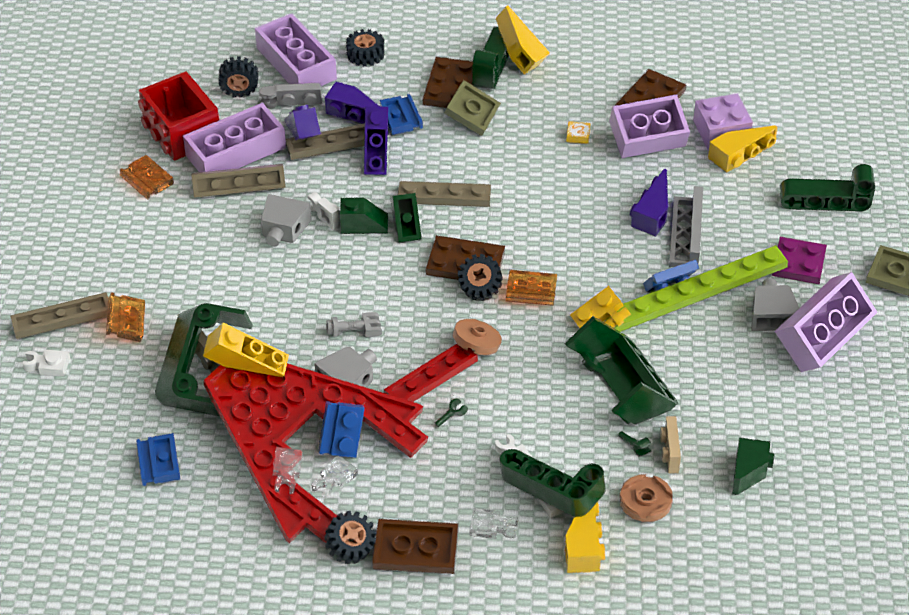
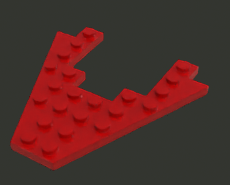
[204,363,428,544]

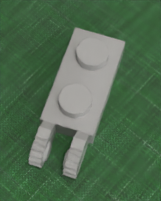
[259,83,322,108]

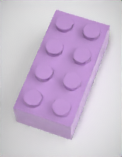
[255,13,337,86]
[183,103,286,172]
[775,272,878,372]

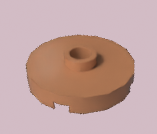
[453,319,502,355]
[620,474,673,522]

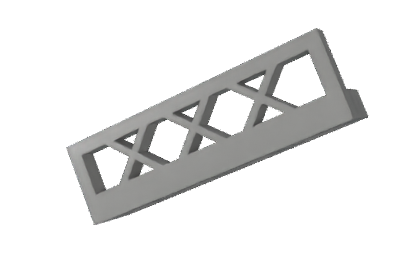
[669,186,703,267]

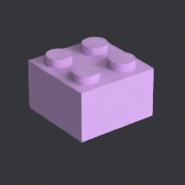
[693,93,753,150]

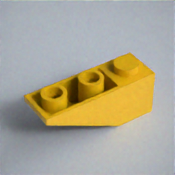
[495,5,550,75]
[708,125,778,173]
[203,323,289,377]
[564,502,605,573]

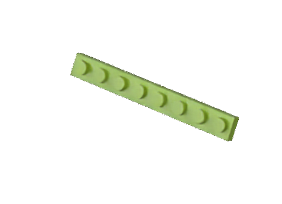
[606,245,788,332]

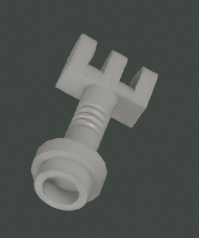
[326,312,382,337]

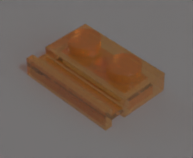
[120,155,174,200]
[506,270,557,306]
[106,292,145,342]

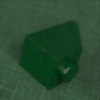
[390,193,422,242]
[340,197,388,234]
[732,437,774,495]

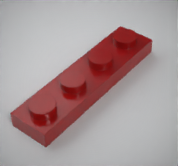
[384,344,478,402]

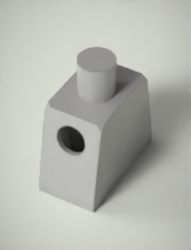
[261,194,312,247]
[751,278,799,331]
[314,347,377,387]

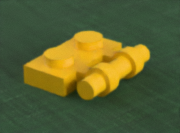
[570,286,631,328]

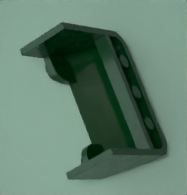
[155,303,253,417]
[564,316,678,425]

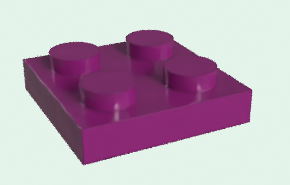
[772,236,827,285]

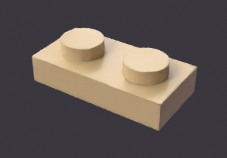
[660,416,681,473]

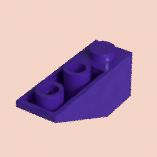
[325,81,379,124]
[284,105,321,141]
[364,106,388,175]
[630,169,668,237]

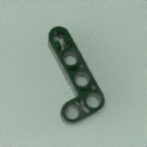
[472,26,509,89]
[780,164,875,212]
[499,449,606,517]

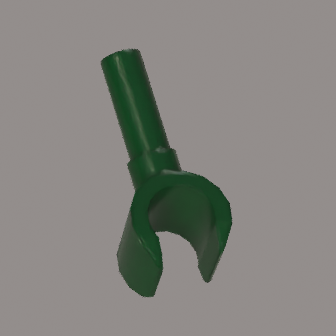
[434,399,468,427]
[618,431,651,456]

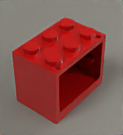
[138,71,219,161]

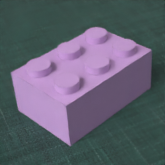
[609,95,690,158]

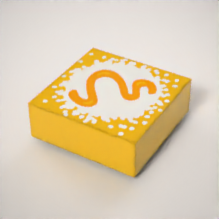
[566,121,590,144]

